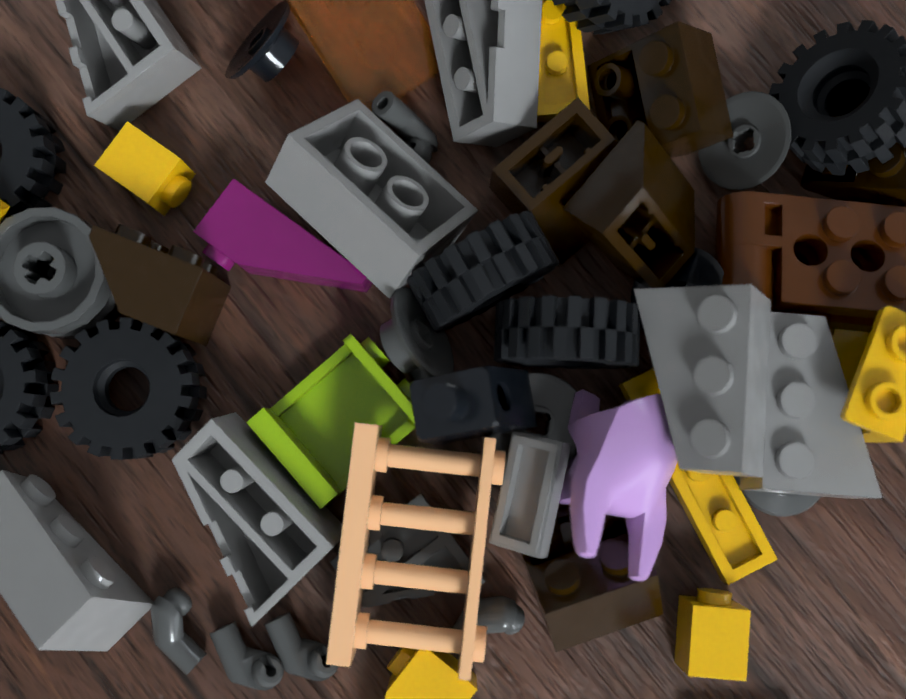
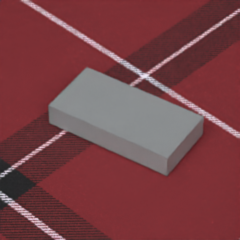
[488,431,571,558]

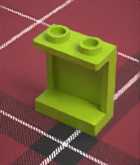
[246,333,415,509]

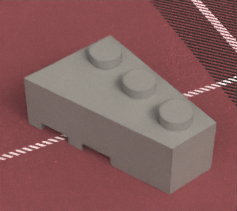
[55,0,202,131]
[424,0,542,147]
[634,284,771,478]
[739,312,883,499]
[172,412,343,627]
[0,470,153,652]

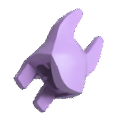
[559,389,678,581]

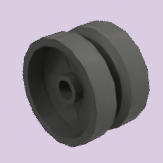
[0,207,121,339]

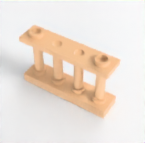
[326,423,505,681]

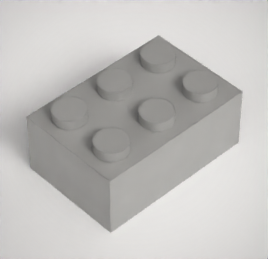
[265,99,478,299]

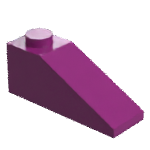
[193,178,373,293]

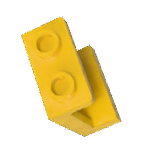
[829,306,906,443]

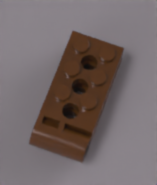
[715,191,906,333]

